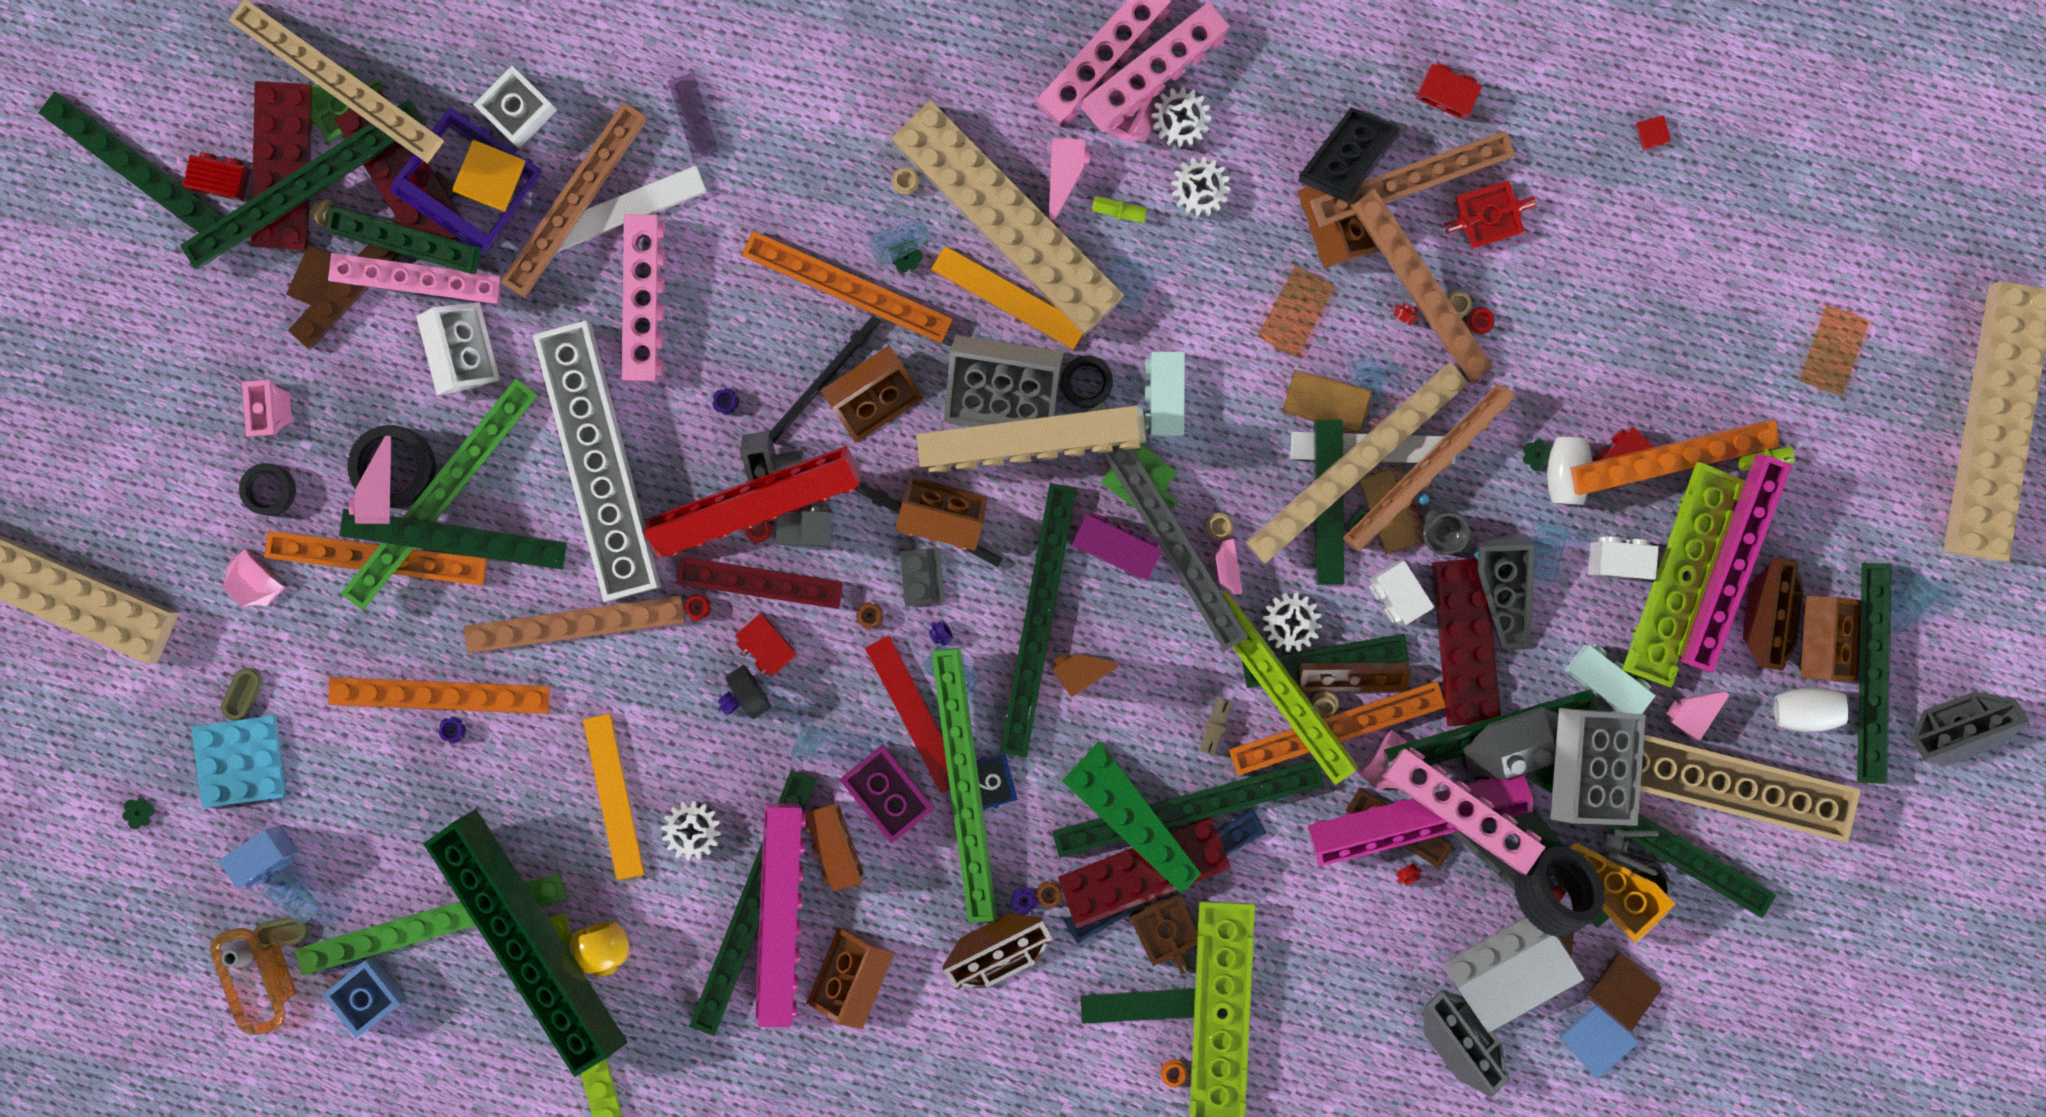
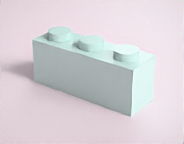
[1145,352,1185,436]
[1564,644,1656,714]

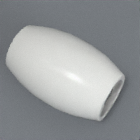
[1547,437,1592,505]
[1774,687,1848,732]

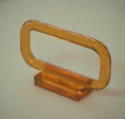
[210,928,297,1035]

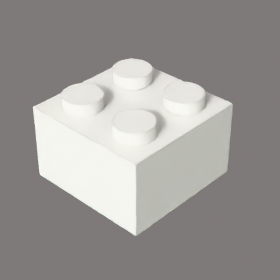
[473,66,557,149]
[1588,536,1659,580]
[1369,560,1434,625]

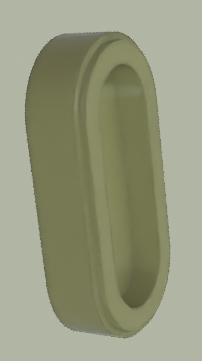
[221,668,263,721]
[253,916,309,950]

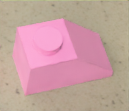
[1665,691,1730,741]

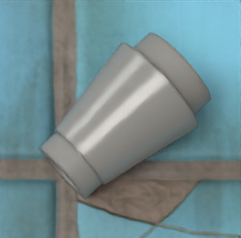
[222,940,253,968]

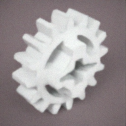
[1151,87,1211,148]
[1171,157,1231,217]
[1262,593,1322,652]
[661,800,722,861]

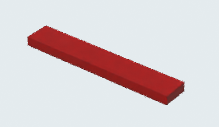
[865,635,950,793]

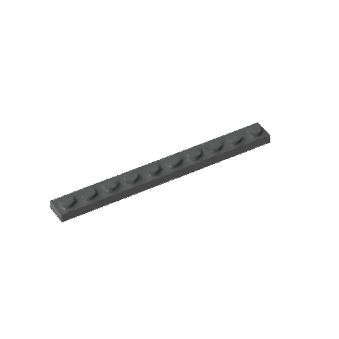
[1087,401,1248,651]

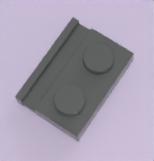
[899,547,945,606]

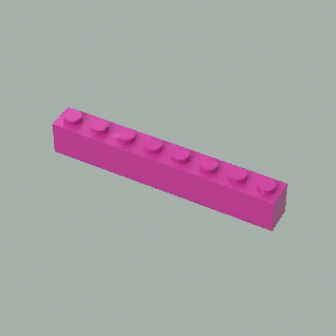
[1679,454,1792,673]
[1308,774,1533,867]
[755,803,806,1027]

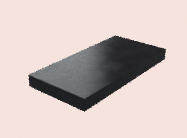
[1298,107,1400,203]

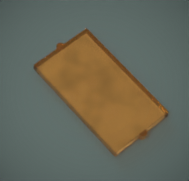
[1257,266,1334,358]
[1798,305,1869,396]
[1282,369,1373,434]
[1359,464,1424,555]

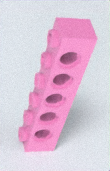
[1036,0,1171,127]
[1081,2,1230,132]
[622,214,665,381]
[328,253,503,305]
[1383,748,1545,875]

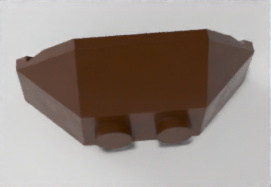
[1743,558,1803,671]
[942,913,1053,989]

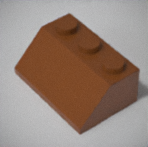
[1298,186,1380,268]
[821,345,924,443]
[895,476,988,551]
[1799,596,1861,682]
[1052,651,1118,697]
[805,800,865,891]
[806,927,894,1029]

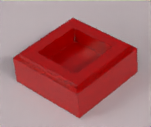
[1635,115,1671,150]

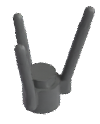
[1603,829,1666,876]

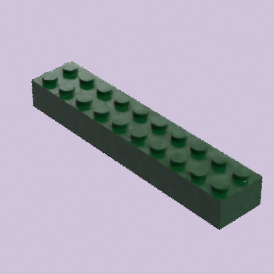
[423,809,628,1077]

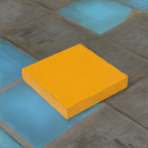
[452,140,526,212]

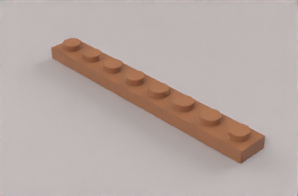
[500,102,648,298]
[1310,130,1516,228]
[1350,189,1493,383]
[1343,384,1515,551]
[464,596,686,653]

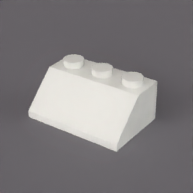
[416,302,500,395]

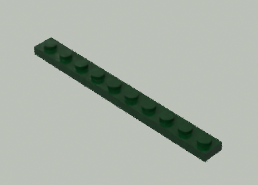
[180,99,427,270]
[1000,483,1077,758]
[1052,759,1324,858]
[1524,764,1776,919]
[689,769,817,1036]

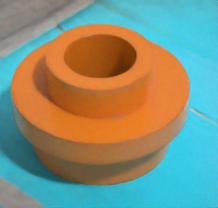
[1160,1059,1188,1088]

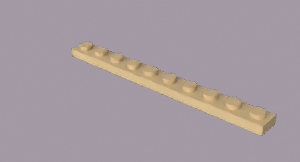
[229,0,444,164]
[1245,363,1469,564]

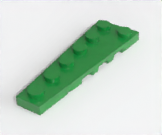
[1062,741,1201,894]

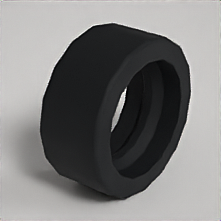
[1061,355,1113,408]
[239,463,296,516]
[725,665,771,719]

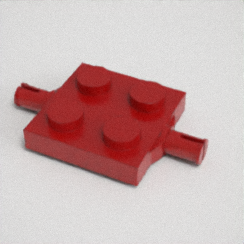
[1444,180,1537,250]

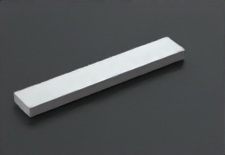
[557,166,707,252]
[1290,432,1456,464]

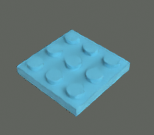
[191,715,286,808]

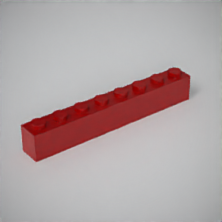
[643,446,861,559]

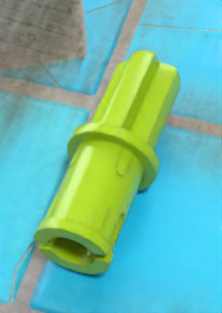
[1092,196,1147,224]
[1737,446,1795,471]

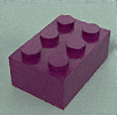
[1071,512,1162,581]
[839,743,935,844]

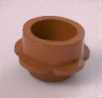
[856,602,883,629]
[1036,881,1063,908]

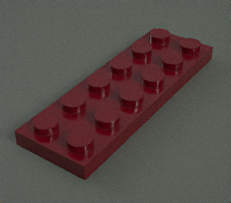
[251,81,312,250]
[334,90,464,240]
[1431,558,1501,727]
[1058,817,1231,928]

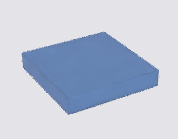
[1559,1004,1638,1079]

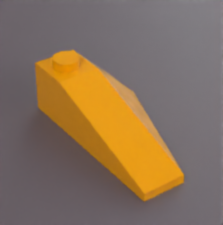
[1569,842,1676,945]

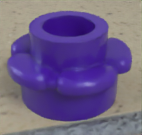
[712,388,739,415]
[929,620,953,646]
[717,691,740,716]
[439,716,466,744]
[1011,887,1038,914]

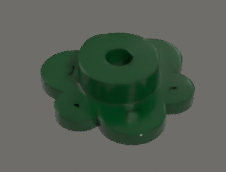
[891,244,923,273]
[1523,439,1552,471]
[122,798,155,829]

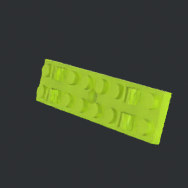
[1622,462,1746,688]
[1189,901,1255,1117]

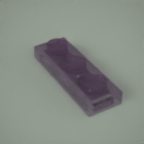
[667,73,720,160]

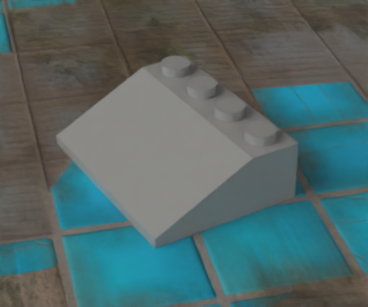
[944,335,1064,427]
[1551,708,1646,826]
[1444,915,1585,1033]

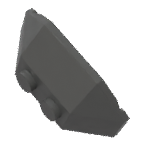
[1911,692,2030,765]
[1463,707,1559,780]
[1424,990,1509,1097]

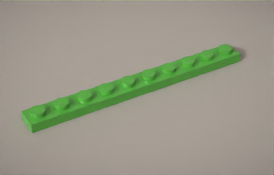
[340,379,538,611]
[931,648,998,923]
[294,872,568,975]

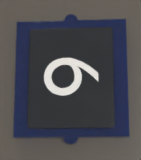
[976,754,1018,809]

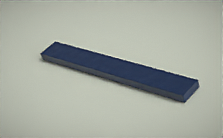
[1064,809,1267,945]

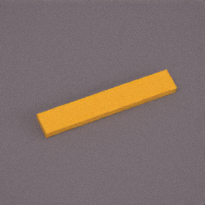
[931,246,1082,351]
[583,713,645,880]

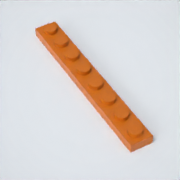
[741,230,953,345]
[1570,419,1780,495]
[264,531,487,586]
[328,677,550,714]
[1228,681,1445,776]

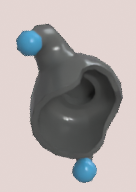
[1417,493,1478,560]

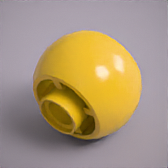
[568,921,630,978]

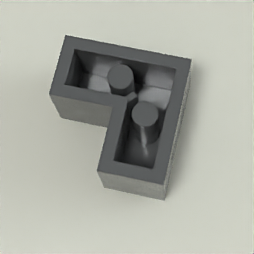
[740,431,805,481]
[776,506,834,546]

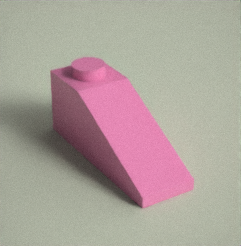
[1049,138,1090,224]
[349,436,391,524]

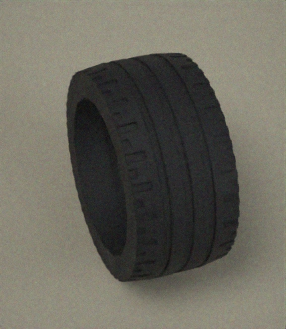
[347,425,436,508]
[1514,846,1605,937]

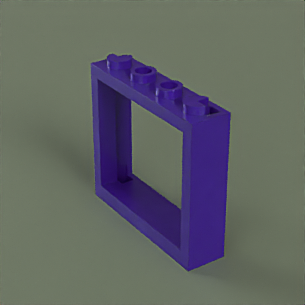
[390,107,542,255]

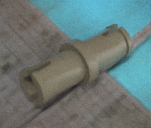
[1198,698,1233,756]

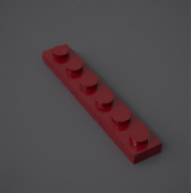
[676,557,843,609]

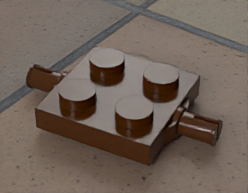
[1128,892,1198,974]

